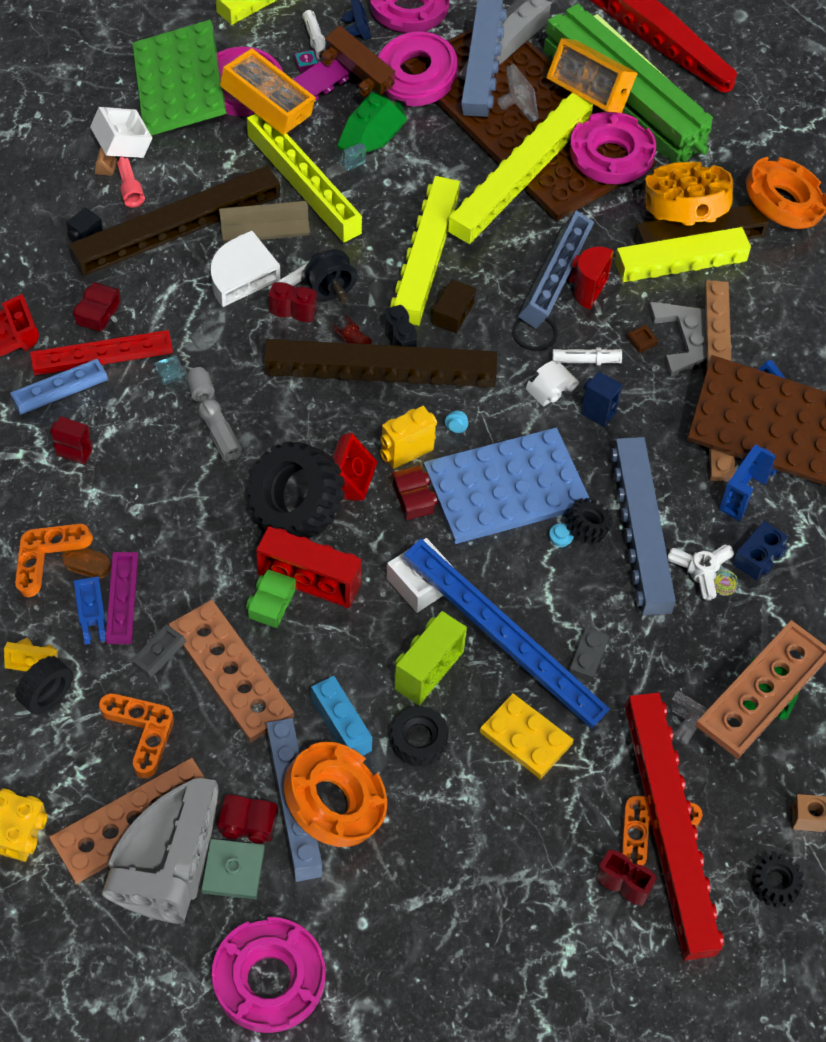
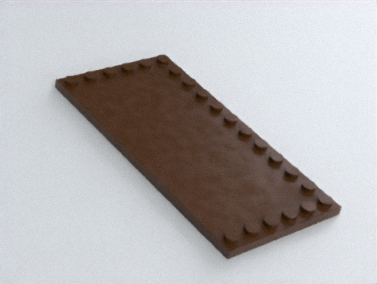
[403,28,657,221]

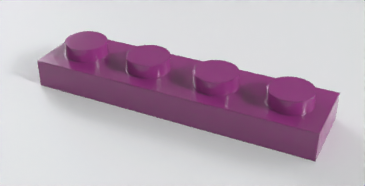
[106,552,139,644]

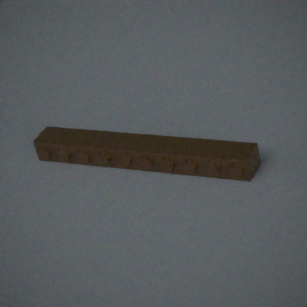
[69,165,280,277]
[264,339,497,388]

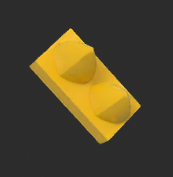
[4,637,58,671]

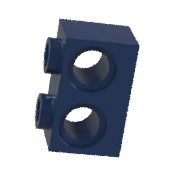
[732,520,789,581]

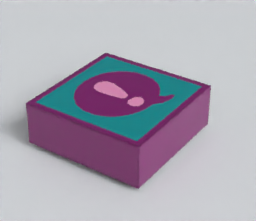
[294,50,319,73]

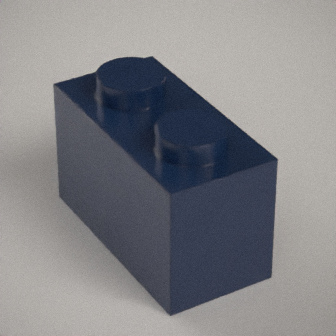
[581,371,623,427]

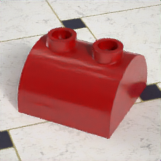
[569,247,614,310]
[331,433,378,501]

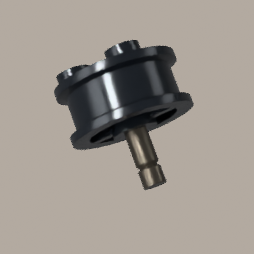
[303,249,358,304]

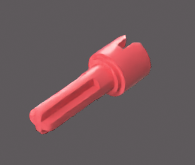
[117,157,145,208]

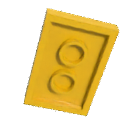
[480,694,574,780]

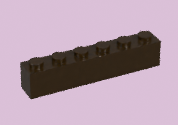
[634,204,769,245]

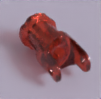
[333,315,372,344]

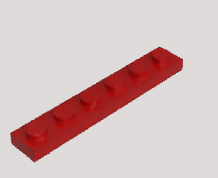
[30,330,173,376]

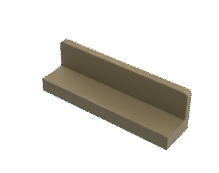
[219,201,310,243]

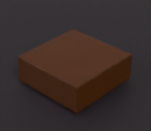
[626,325,659,353]

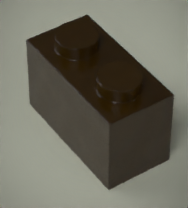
[431,279,476,334]

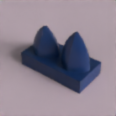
[341,0,372,41]

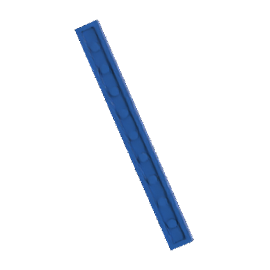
[403,539,610,730]

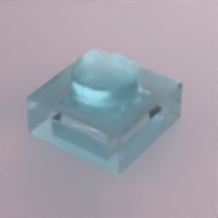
[343,142,366,171]
[155,356,185,385]

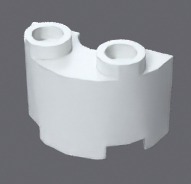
[526,361,579,407]

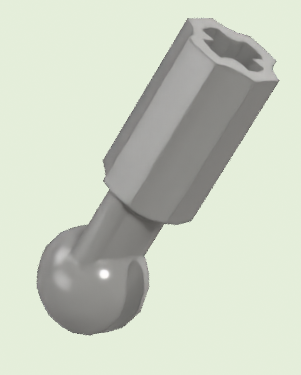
[198,399,242,462]

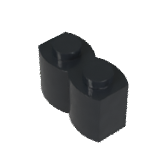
[385,305,417,347]

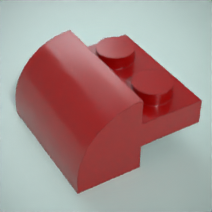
[0,294,39,357]

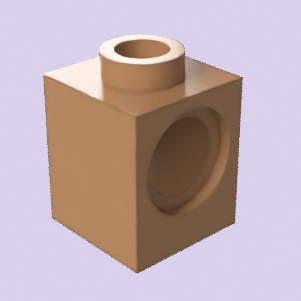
[792,794,826,832]

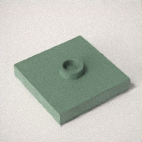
[202,839,265,900]

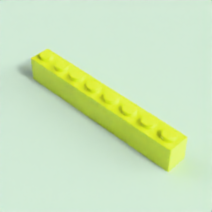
[247,114,362,243]
[390,176,460,326]

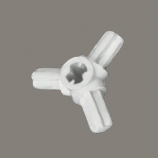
[667,545,734,601]

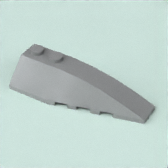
[458,0,551,81]

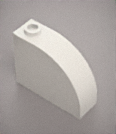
[211,231,280,307]

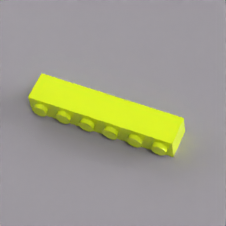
[614,227,751,283]

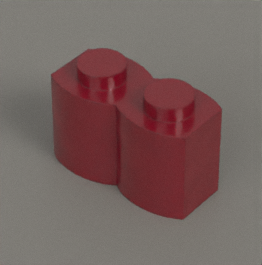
[73,282,121,332]
[269,282,317,322]
[50,416,92,465]
[392,465,437,520]
[217,795,279,844]
[596,850,657,906]

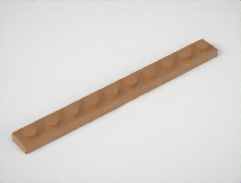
[705,280,735,482]

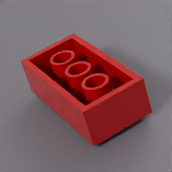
[256,526,362,609]

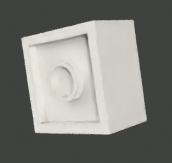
[90,107,152,158]
[386,538,454,613]

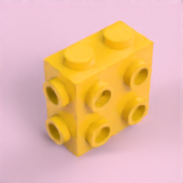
[380,406,437,469]
[0,789,48,862]

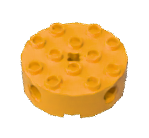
[645,162,733,226]

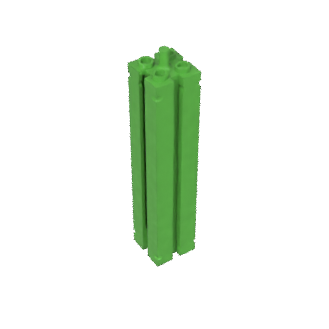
[544,4,713,163]

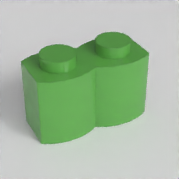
[246,569,296,628]

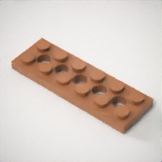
[169,600,294,743]
[696,620,826,759]
[49,758,219,884]

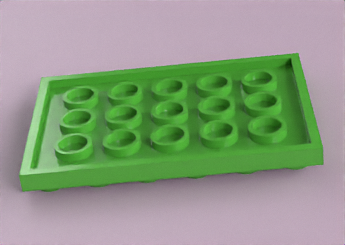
[133,20,227,136]

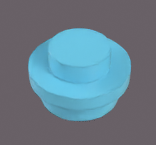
[445,410,468,433]
[549,523,574,547]

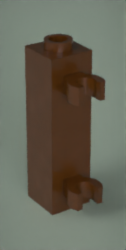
[321,25,395,98]

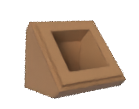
[95,147,118,176]

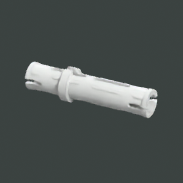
[302,10,325,60]
[552,347,622,365]

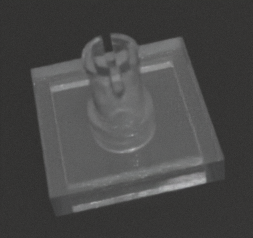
[498,64,539,122]
[672,690,708,745]

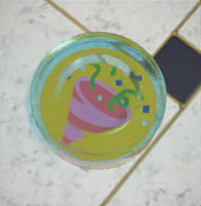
[714,570,738,596]

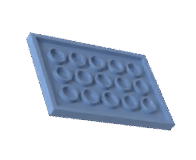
[423,427,591,544]

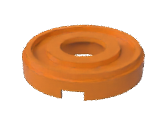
[746,157,826,229]
[284,742,387,847]

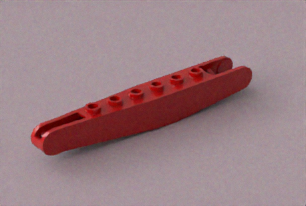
[590,0,737,92]

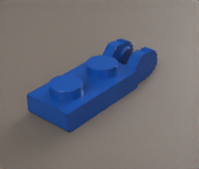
[73,576,106,645]

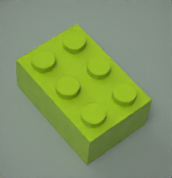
[394,611,467,706]

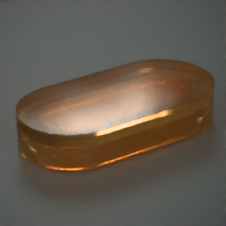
[62,548,111,578]

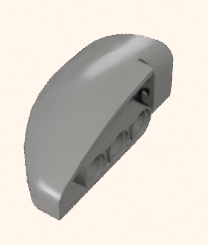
[102,778,218,924]

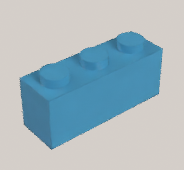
[311,676,372,755]

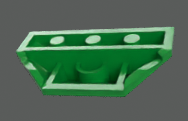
[337,92,407,157]

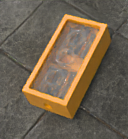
[546,38,638,113]
[220,48,316,135]

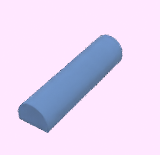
[10,359,108,415]

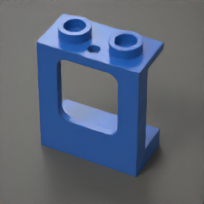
[719,444,776,521]

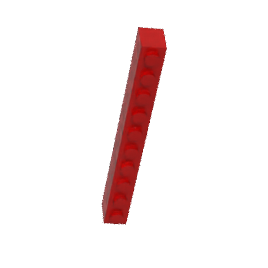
[624,692,724,961]

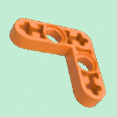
[15,524,93,597]
[99,693,174,778]
[621,796,703,866]

